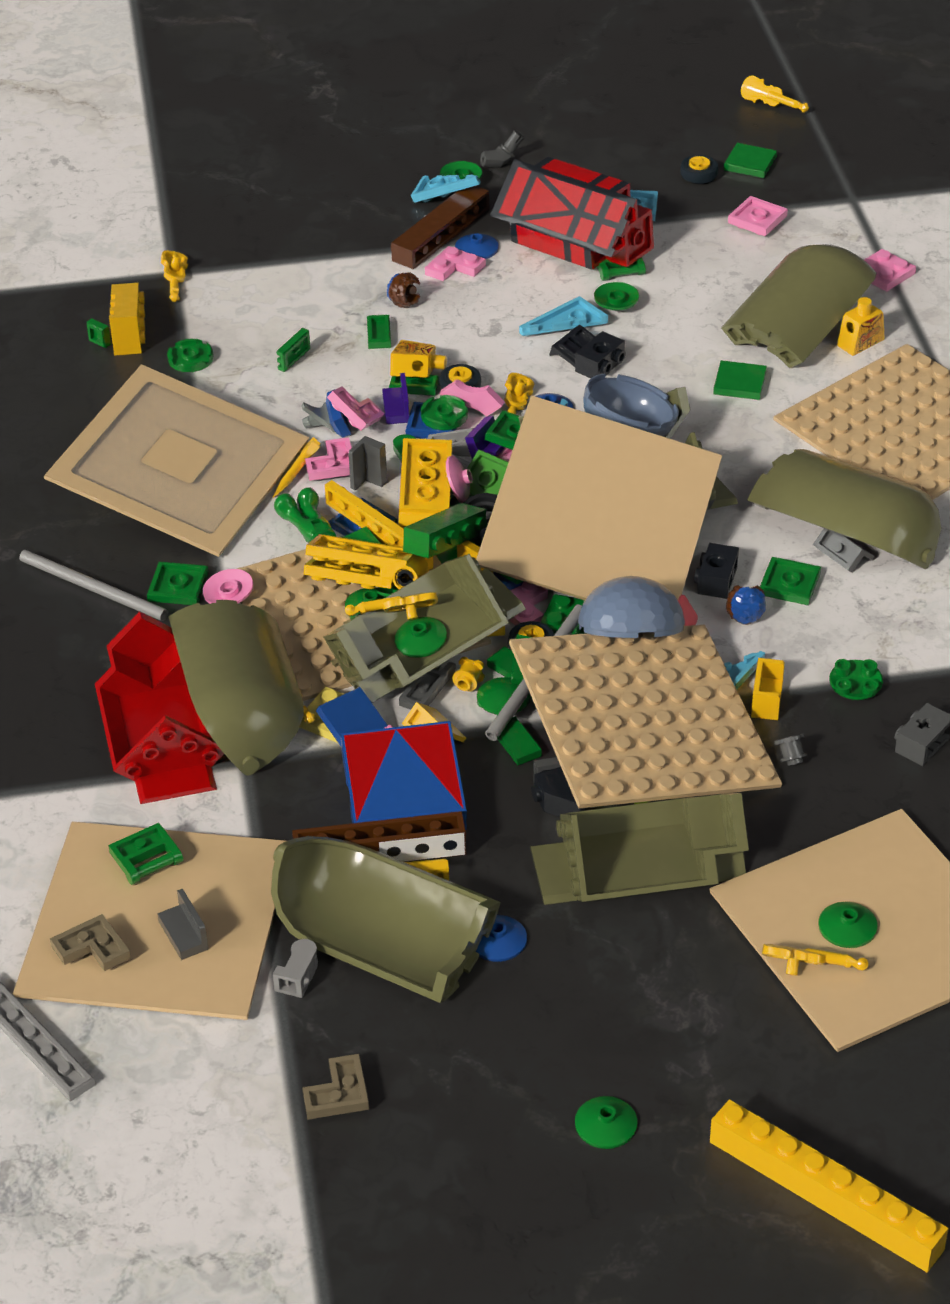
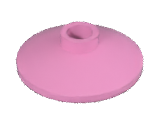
[446,455,473,503]
[203,569,253,604]

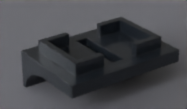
[549,324,595,367]

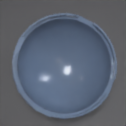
[583,374,679,437]
[578,576,685,638]

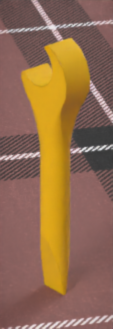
[273,437,321,498]

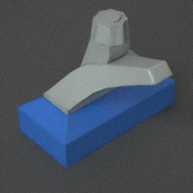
[302,389,351,438]

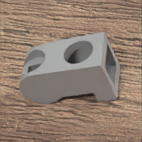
[273,939,318,998]

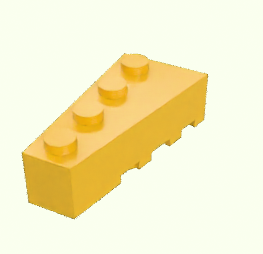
[109,283,146,356]

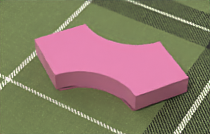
[439,379,504,417]

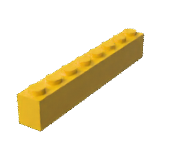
[710,1099,948,1273]

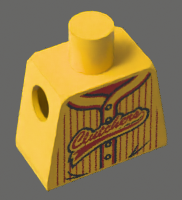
[837,297,885,356]
[390,340,447,377]

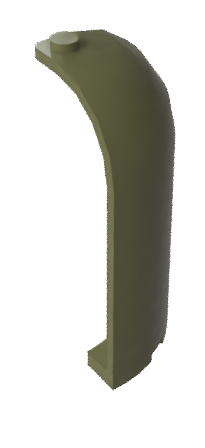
[721,244,877,368]
[747,449,941,569]
[168,600,304,775]
[271,836,501,1003]

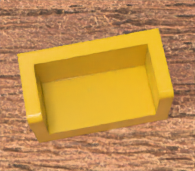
[751,658,785,720]

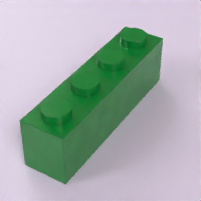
[403,503,487,558]

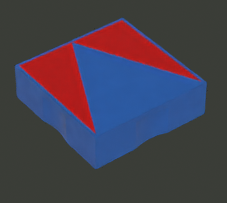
[341,721,467,830]

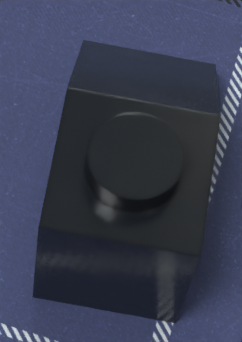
[531,767,586,817]

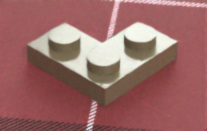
[50,914,131,971]
[302,1054,369,1120]

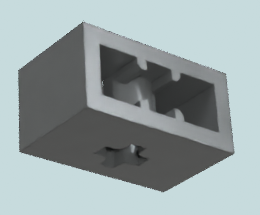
[894,703,950,766]

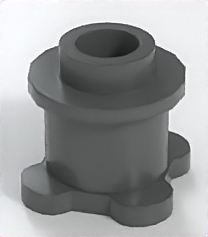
[774,733,807,766]

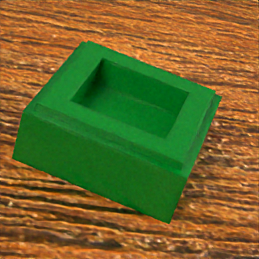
[86,318,111,348]

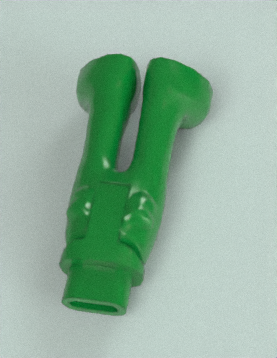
[274,487,336,543]

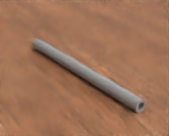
[19,550,168,621]
[485,605,582,741]

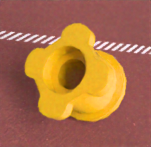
[452,657,485,692]

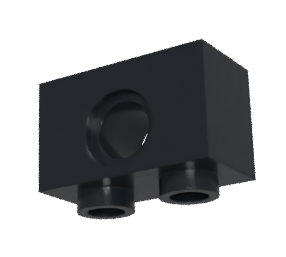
[575,331,626,378]
[694,543,739,599]

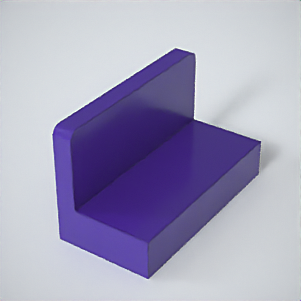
[382,373,409,424]
[465,416,505,459]

